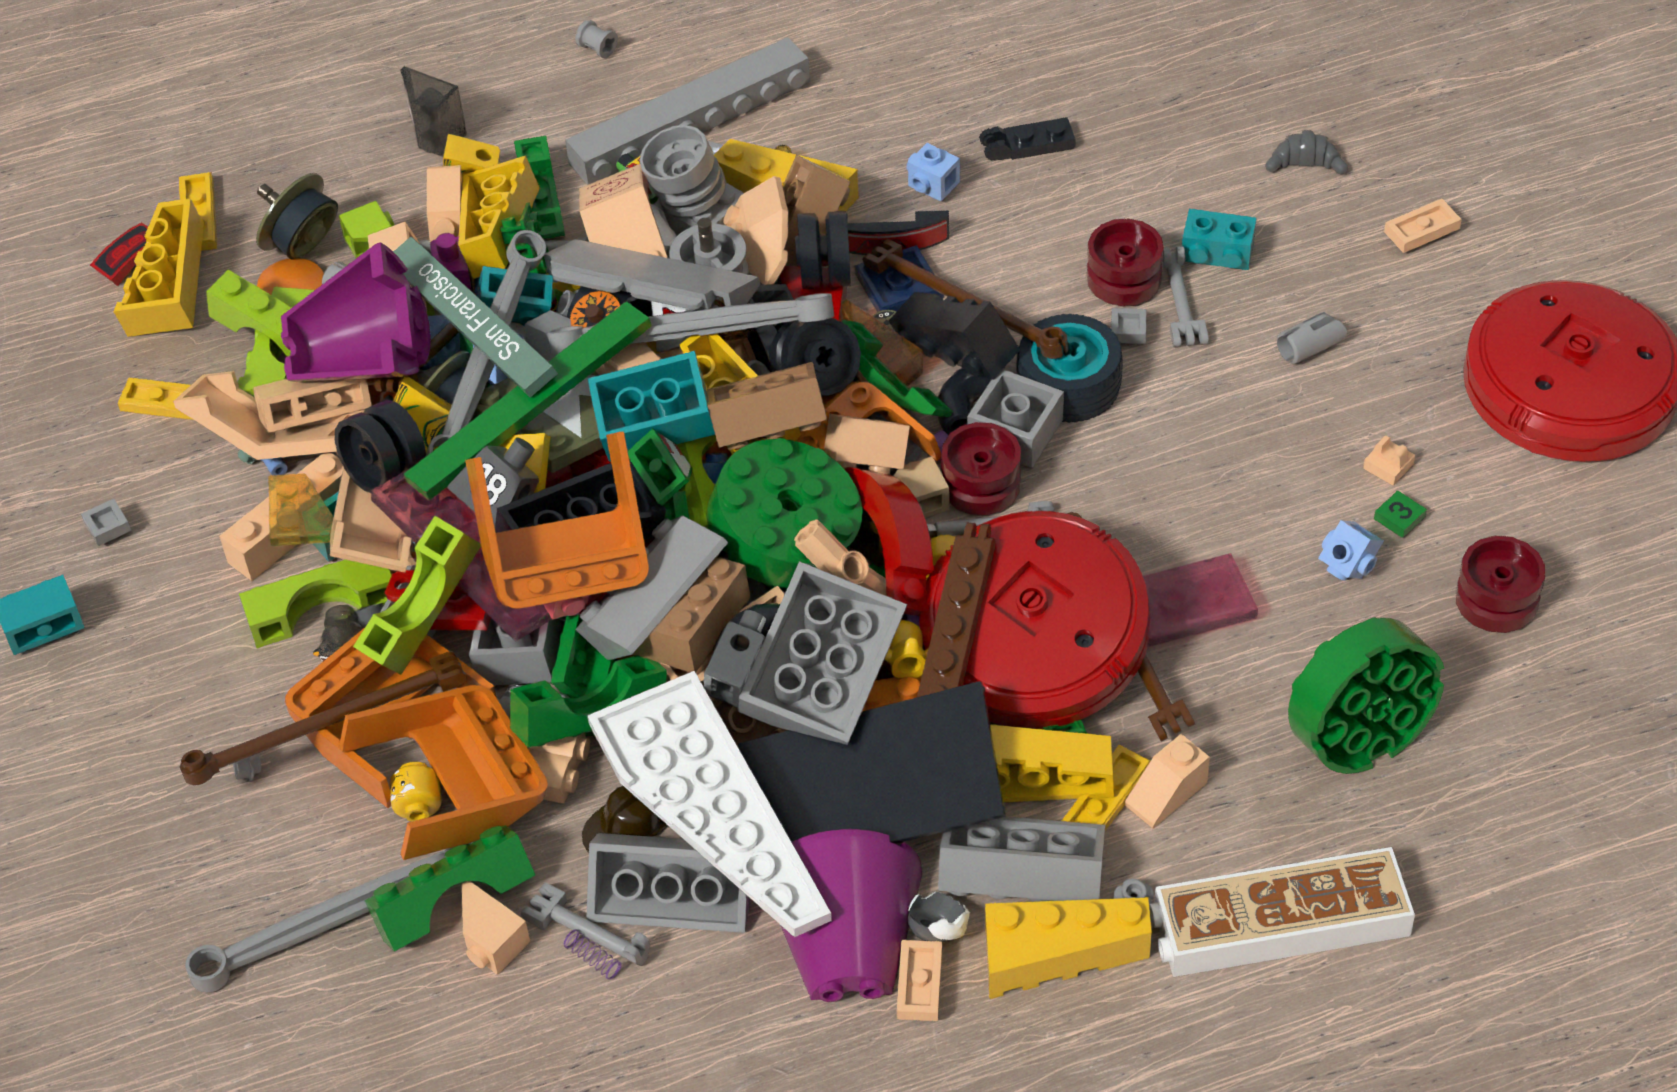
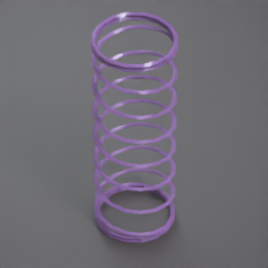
[563,929,621,980]

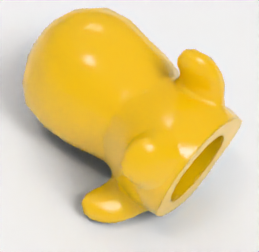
[884,620,929,678]

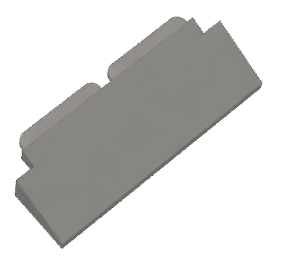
[544,239,760,310]

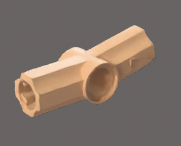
[794,520,886,596]

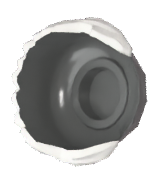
[908,891,970,943]

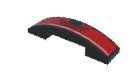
[846,210,949,255]

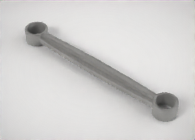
[426,230,546,456]
[547,293,834,354]
[185,841,475,992]

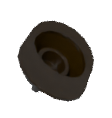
[582,785,666,853]

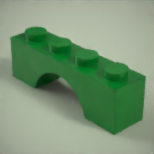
[510,656,667,748]
[364,825,535,952]

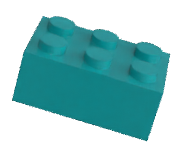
[588,351,715,462]

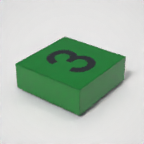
[1374,490,1427,538]

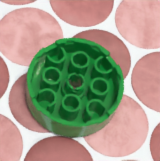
[706,438,862,588]
[1288,617,1444,774]

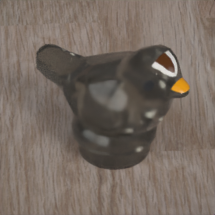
[313,605,365,662]

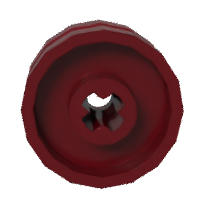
[1087,218,1164,306]
[941,422,1021,515]
[1456,535,1545,633]

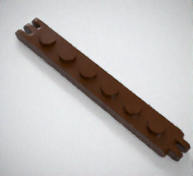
[917,522,995,697]

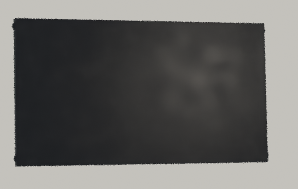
[738,681,1006,844]

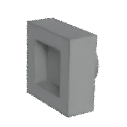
[1111,308,1146,344]
[81,499,131,546]

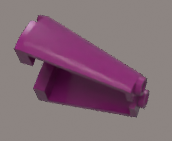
[281,242,431,382]
[780,829,922,1002]

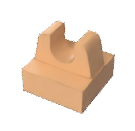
[1363,436,1415,486]

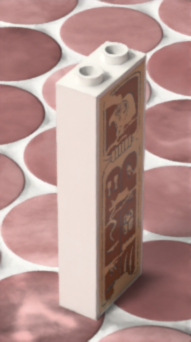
[1149,847,1415,977]

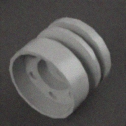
[639,125,726,217]

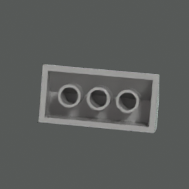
[575,516,728,660]
[938,817,1105,902]
[586,833,751,933]

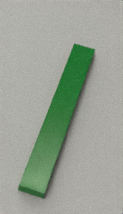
[404,301,652,501]

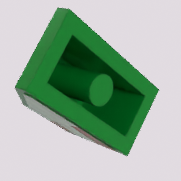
[628,428,693,505]

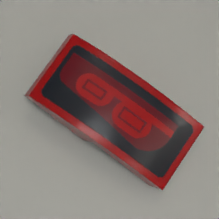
[90,222,148,286]

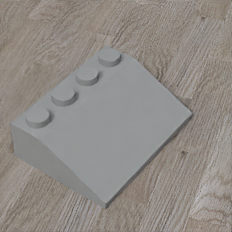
[739,561,907,745]

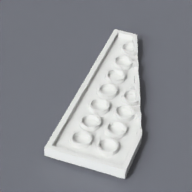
[588,671,832,937]

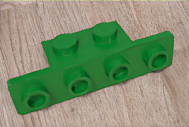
[551,615,616,736]

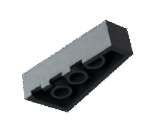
[888,292,1020,380]
[495,459,666,539]

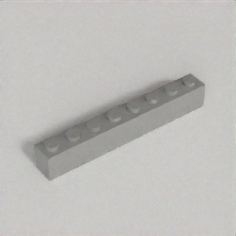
[565,37,810,185]

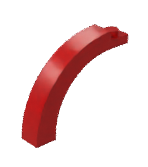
[844,467,934,616]

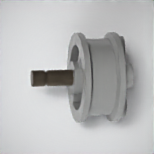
[669,218,749,302]

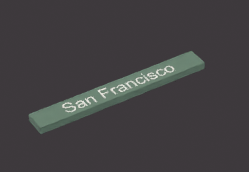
[393,237,558,397]

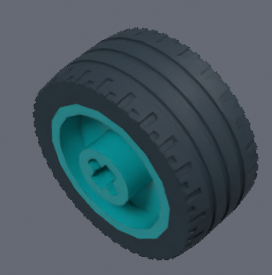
[1016,314,1123,423]

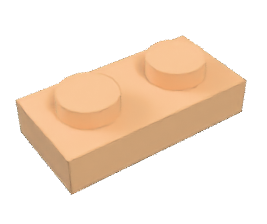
[1384,199,1462,253]
[897,940,942,1021]

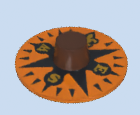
[570,291,620,328]

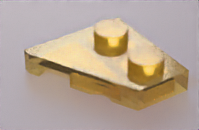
[268,473,334,546]

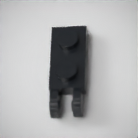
[979,117,1076,161]

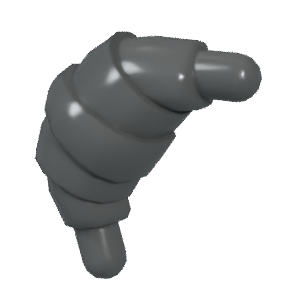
[1265,130,1348,175]

